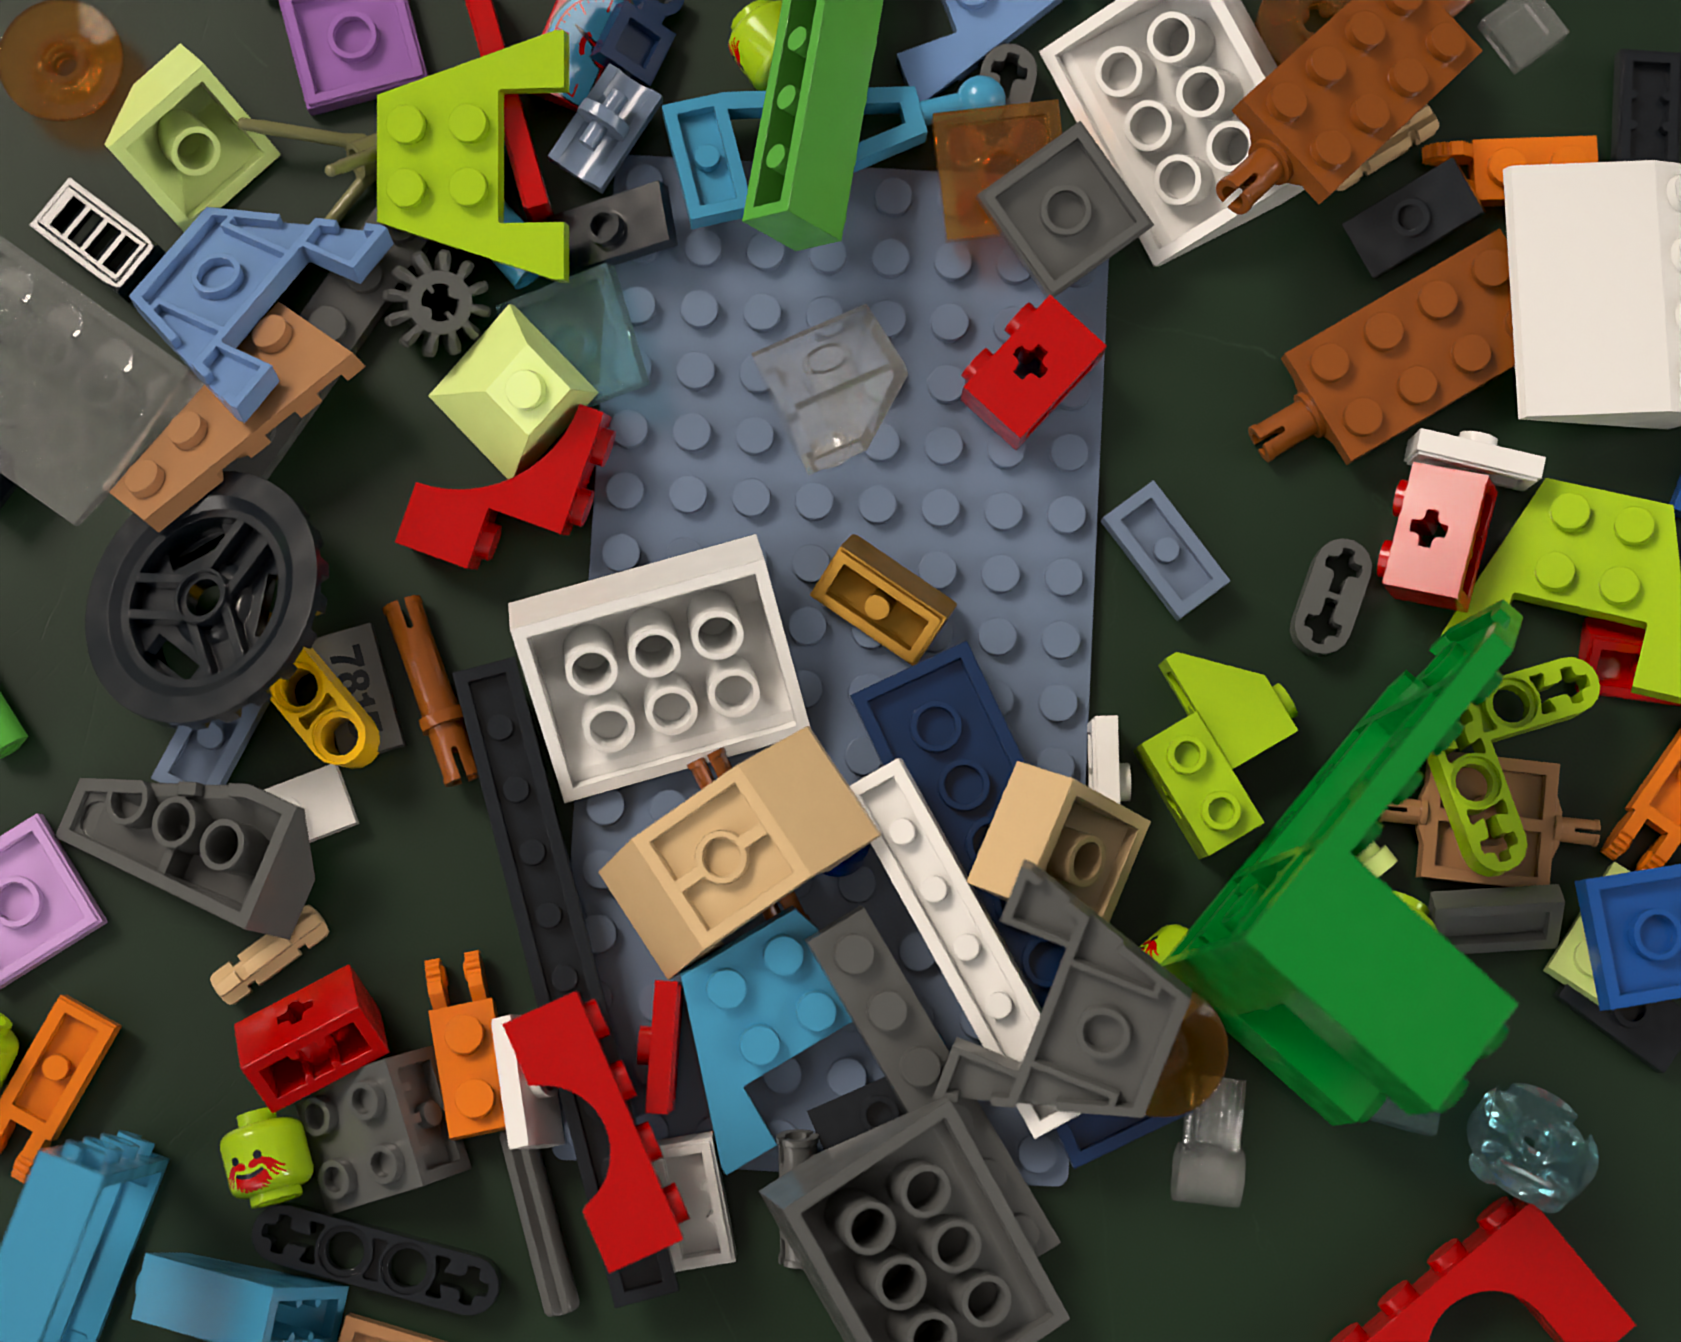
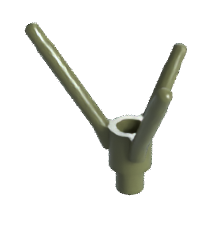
[237,118,377,224]

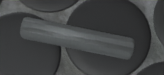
[500,1130,580,1317]

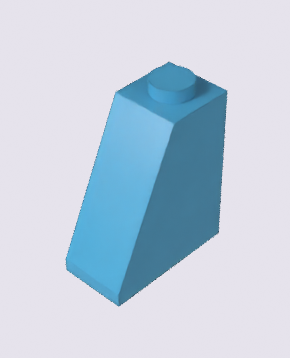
[131,1253,349,1342]

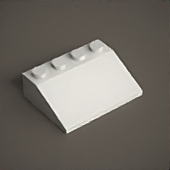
[1039,0,1305,267]
[1503,160,1681,430]
[508,534,811,803]

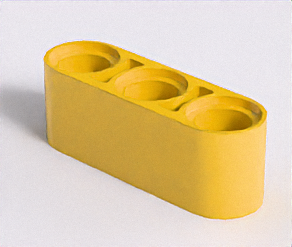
[267,612,380,769]

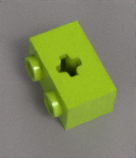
[1133,711,1264,859]

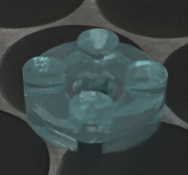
[1467,1083,1599,1213]

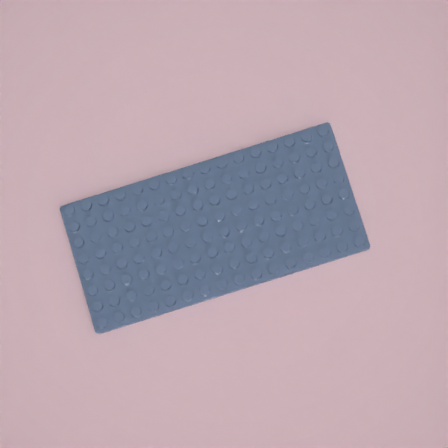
[552,155,1109,1187]

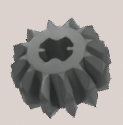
[382,249,491,357]

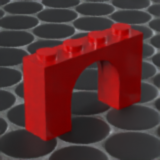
[1330,1196,1636,1342]

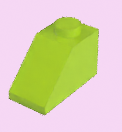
[1158,652,1298,769]

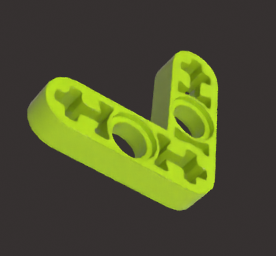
[1427,657,1600,877]

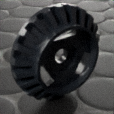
[85,471,329,730]

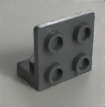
[294,1045,472,1214]

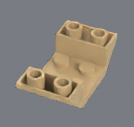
[598,726,882,981]

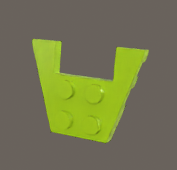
[377,30,569,283]
[1441,478,1681,704]

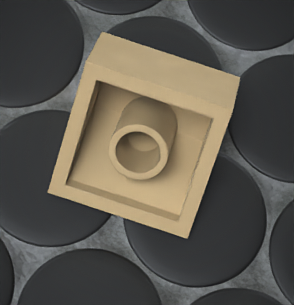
[967,761,1151,923]

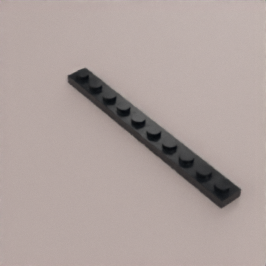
[452,656,680,1309]

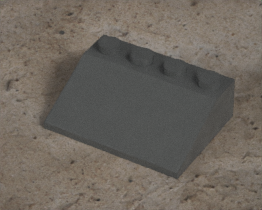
[759,1096,1070,1342]

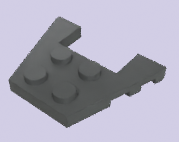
[933,859,1193,1118]

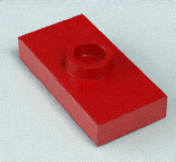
[637,980,684,1115]

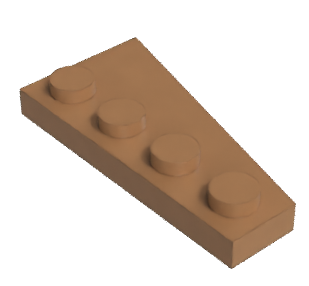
[109,301,366,533]

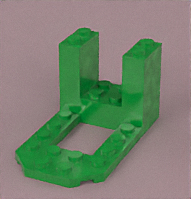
[1161,599,1523,1126]

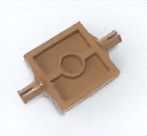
[1378,751,1601,888]

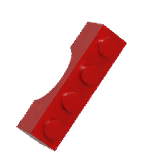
[502,991,691,1273]

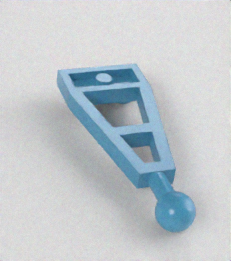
[662,75,1006,230]

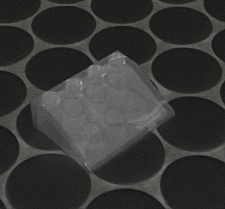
[0,236,204,527]

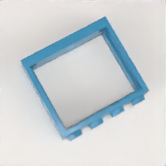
[0,1130,170,1342]

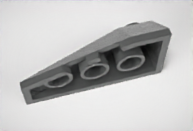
[55,778,315,940]

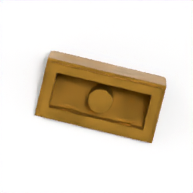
[810,534,957,666]

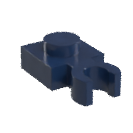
[590,0,684,88]

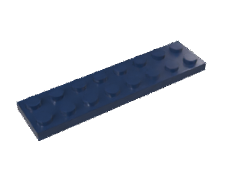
[850,641,1193,1169]

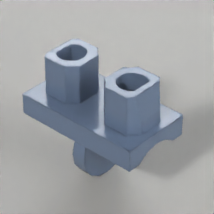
[548,63,663,194]

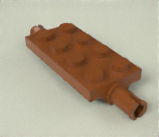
[1216,0,1483,215]
[1248,228,1515,466]

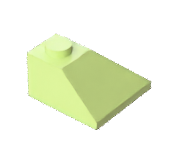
[104,43,281,232]
[428,304,599,479]

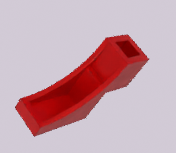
[395,404,616,570]

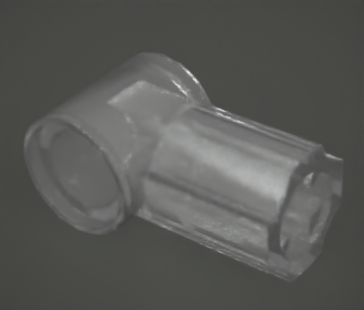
[1171,1074,1247,1208]

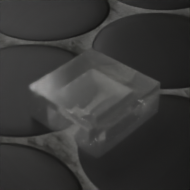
[1477,0,1569,75]

